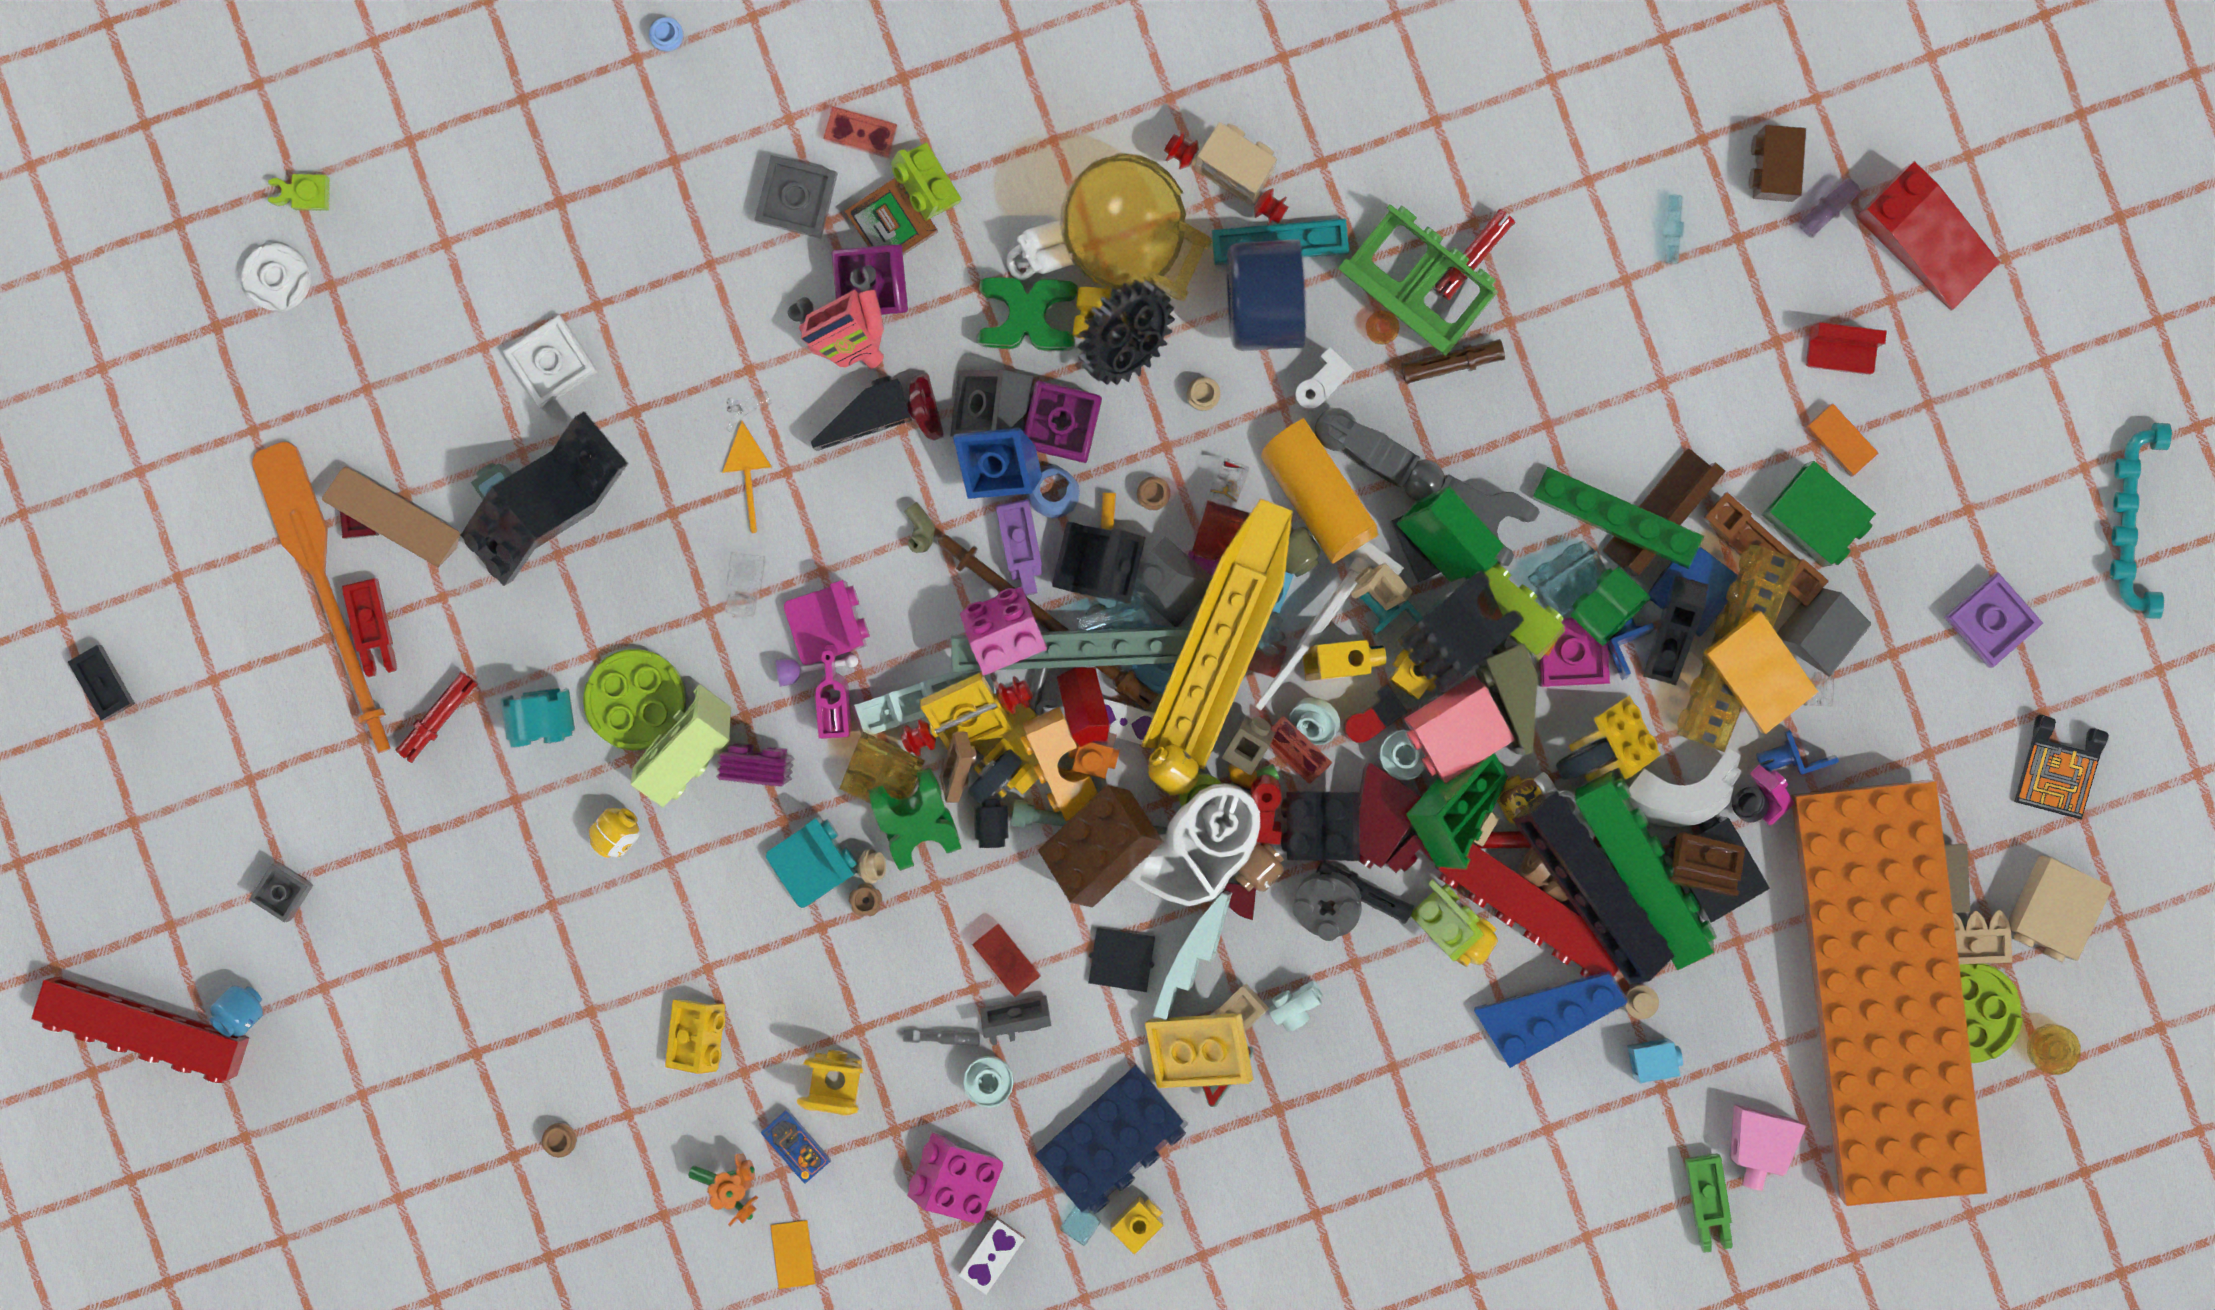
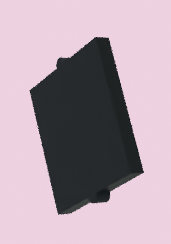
[1088,928,1155,992]

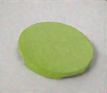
[583,649,686,750]
[1959,963,2023,1063]

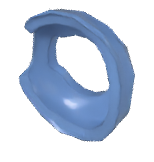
[1026,464,1080,519]

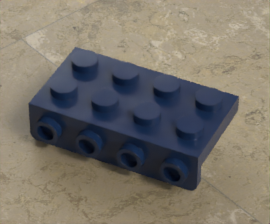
[1035,1065,1189,1214]

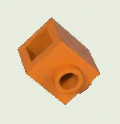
[1069,732,1120,779]

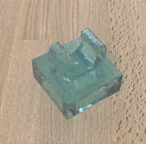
[1255,612,1286,656]

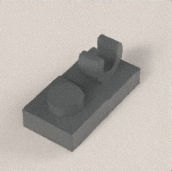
[980,995,1051,1045]

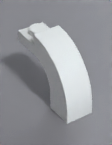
[1628,748,1741,827]

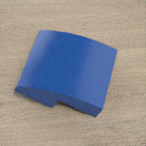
[1647,547,1744,637]

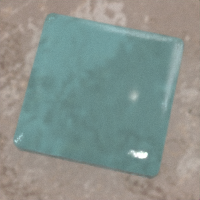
[1060,1205,1101,1246]

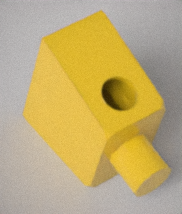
[1303,640,1386,681]

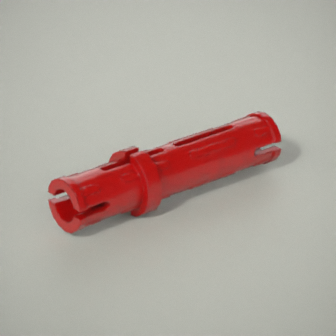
[1433,209,1516,301]
[395,671,478,763]

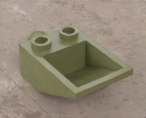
[1475,638,1538,755]

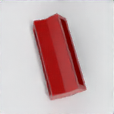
[1057,667,1110,748]

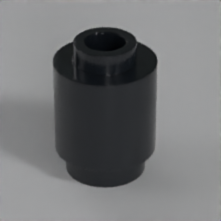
[974,799,1009,848]

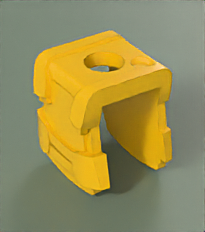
[797,1050,863,1116]

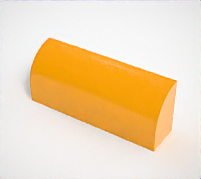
[1261,417,1378,564]

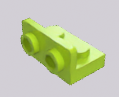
[891,142,962,221]
[1411,879,1484,962]

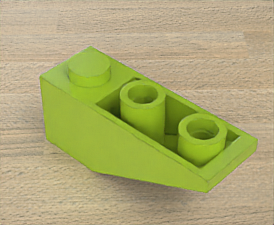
[1485,563,1565,661]

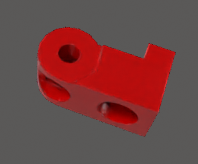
[1250,775,1282,845]

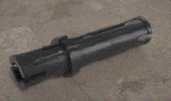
[1315,860,1414,924]

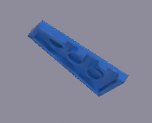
[1474,971,1628,1068]

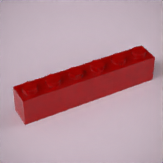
[1434,844,1619,977]
[31,976,250,1083]

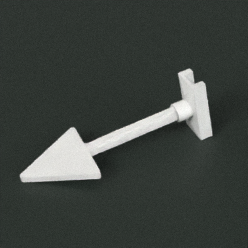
[1255,542,1404,711]

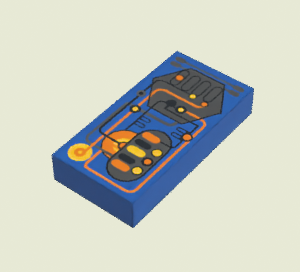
[761,1109,831,1184]

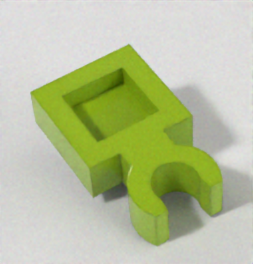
[268,174,330,211]

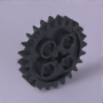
[1077,279,1175,385]

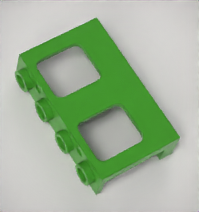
[1338,204,1498,356]

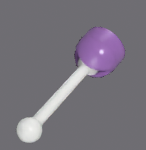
[775,654,858,687]

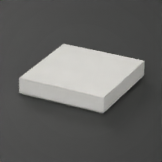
[503,315,598,409]

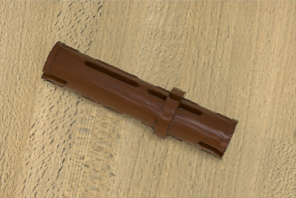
[1401,339,1505,385]

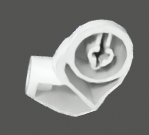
[1123,784,1260,906]

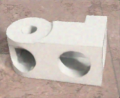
[1294,347,1354,411]

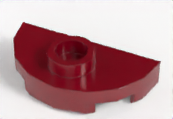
[907,373,944,441]

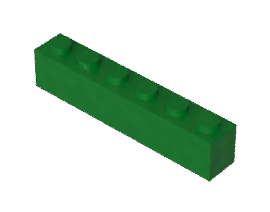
[1574,771,1717,971]

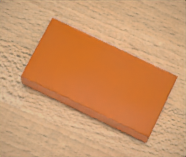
[1805,404,1879,477]

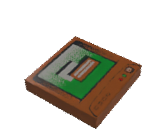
[845,178,938,255]

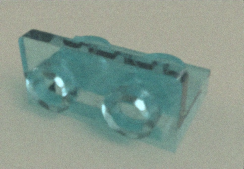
[1528,541,1607,616]

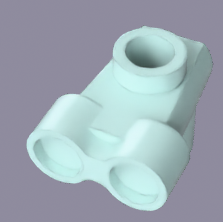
[1269,980,1323,1032]

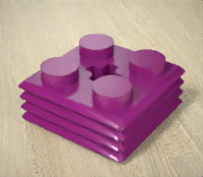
[831,244,908,315]
[1024,381,1102,463]
[716,743,794,787]

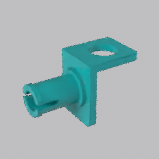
[1359,592,1423,636]

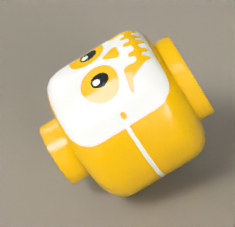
[589,807,640,858]

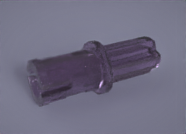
[1798,178,1861,238]

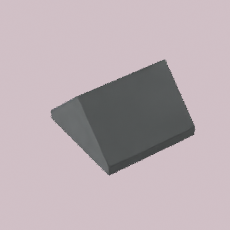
[1777,588,1871,677]

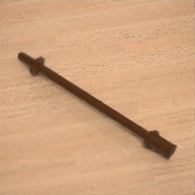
[938,534,1158,711]

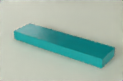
[1211,218,1349,265]

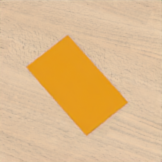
[771,1220,816,1289]

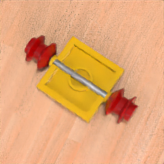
[901,672,1032,757]

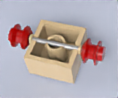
[1164,122,1289,226]

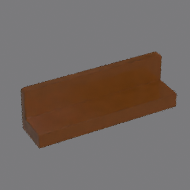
[1603,449,1726,577]

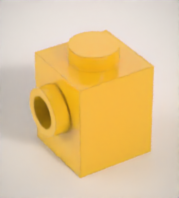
[1110,1196,1164,1255]

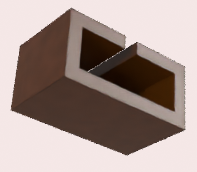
[1749,125,1806,202]

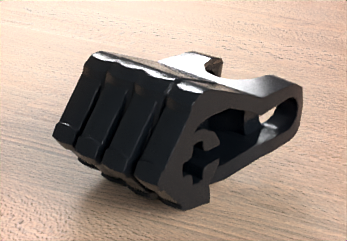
[1398,571,1524,692]

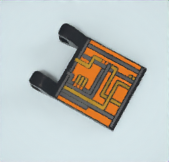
[2014,715,2109,820]

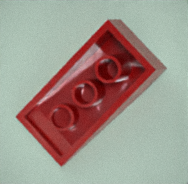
[1855,161,2000,311]

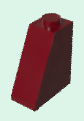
[1359,762,1421,869]

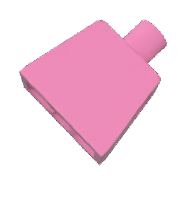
[1730,1105,1806,1191]

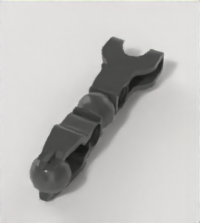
[1315,408,1540,566]

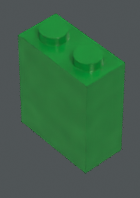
[1761,461,1876,567]
[1396,486,1504,582]

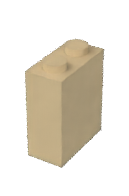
[2008,855,2113,963]

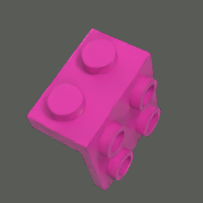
[784,580,870,665]
[960,587,1047,676]
[907,1132,1003,1223]

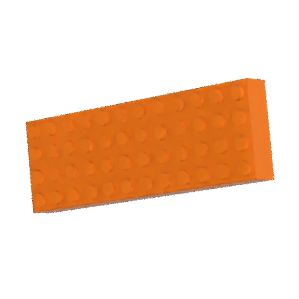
[1791,780,1987,1206]

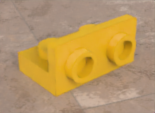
[665,999,725,1074]

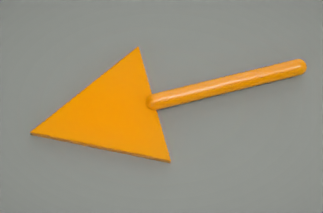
[722,421,773,534]

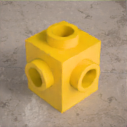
[1388,648,1437,699]

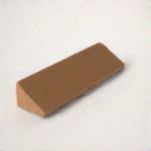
[322,466,461,568]

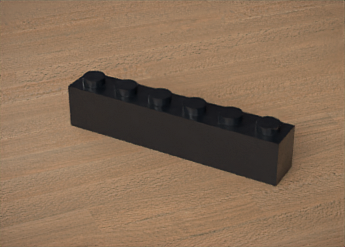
[1512,790,1675,984]

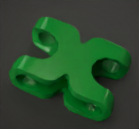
[977,278,1078,351]
[868,768,962,871]

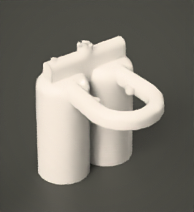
[1007,220,1081,281]

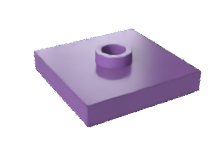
[1944,572,2043,668]

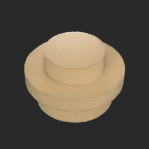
[1187,377,1220,411]
[857,849,886,884]
[1625,985,1659,1019]

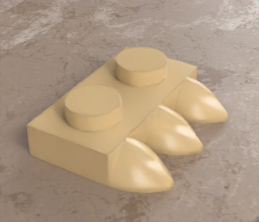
[1953,910,2012,964]

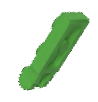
[1684,1153,1733,1253]

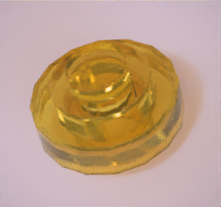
[2027,1024,2081,1075]

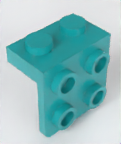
[766,816,857,908]

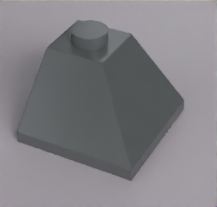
[950,370,1033,437]
[1133,537,1212,627]

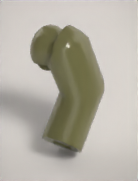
[904,502,935,553]

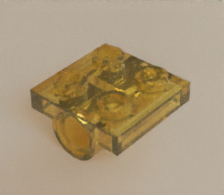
[839,732,925,804]

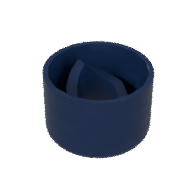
[1226,239,1306,351]

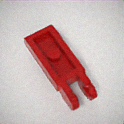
[342,578,397,677]

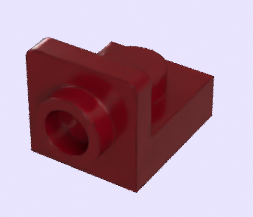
[1385,833,1434,873]

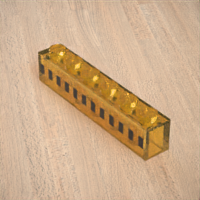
[1676,544,1799,752]

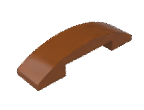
[1704,492,1829,607]

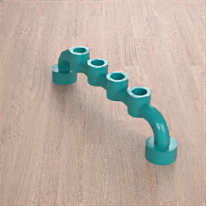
[2110,423,2172,619]

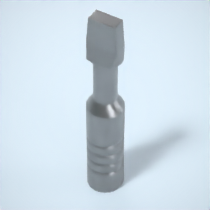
[903,1030,980,1046]

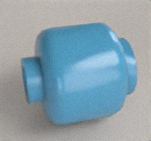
[210,986,263,1037]

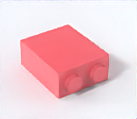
[1404,675,1515,784]

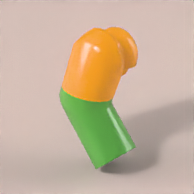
[1228,763,1280,790]

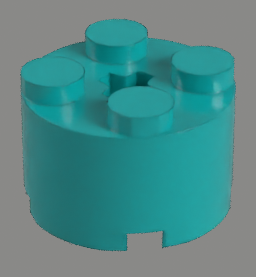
[500,688,575,747]

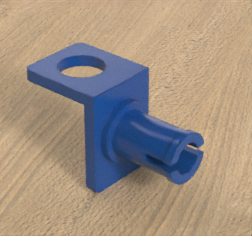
[1608,617,1655,680]
[1756,728,1839,775]

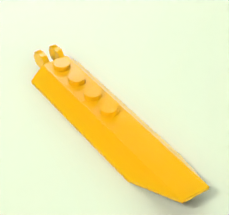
[1141,498,1292,773]

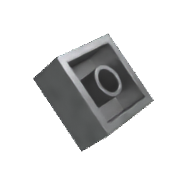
[249,863,314,923]

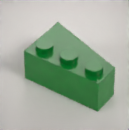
[1406,753,1508,869]

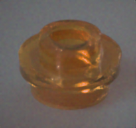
[1365,310,1400,345]

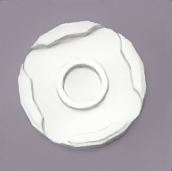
[241,243,311,312]

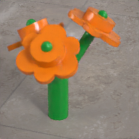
[688,1153,759,1227]

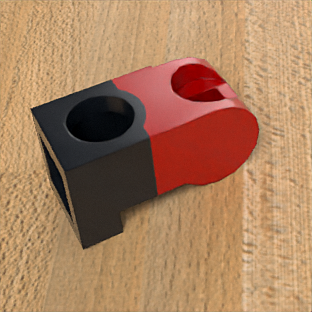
[1343,685,1407,743]

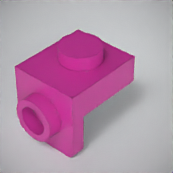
[1749,764,1795,825]

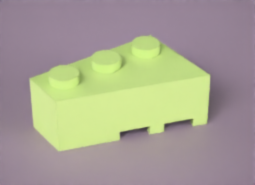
[631,684,731,808]

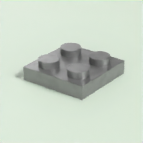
[755,155,838,239]

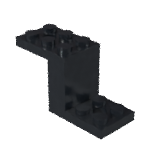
[461,411,629,586]

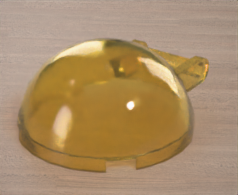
[1060,153,1213,301]

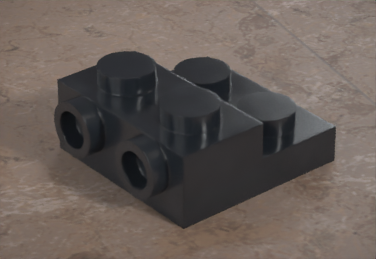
[1281,791,1360,861]

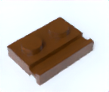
[1670,833,1745,897]

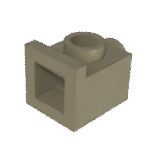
[1222,716,1275,775]

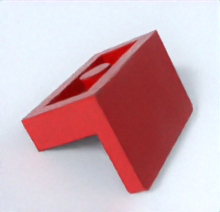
[1806,322,1887,375]

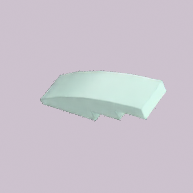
[852,671,996,738]
[1153,891,1232,1019]

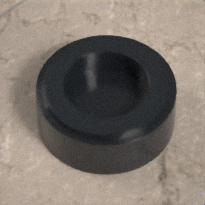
[1732,787,1769,823]

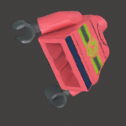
[788,265,884,369]

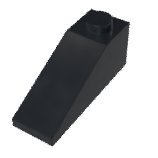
[811,376,912,451]
[1643,575,1709,686]

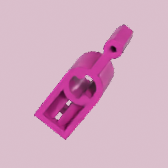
[815,644,852,739]

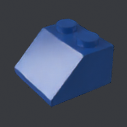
[953,428,1042,499]

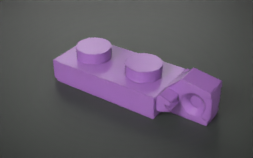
[996,499,1042,596]

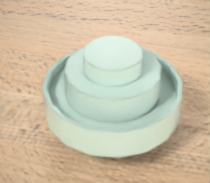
[1290,697,1340,745]
[1379,730,1426,780]
[963,1056,1014,1108]

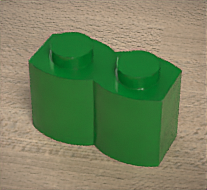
[1570,566,1651,646]

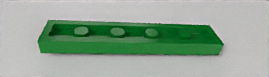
[1533,467,1704,569]

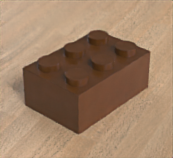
[1038,784,1163,908]

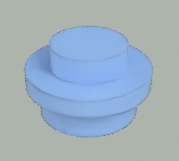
[649,17,684,52]

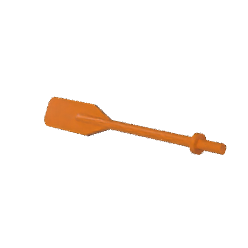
[252,442,391,754]

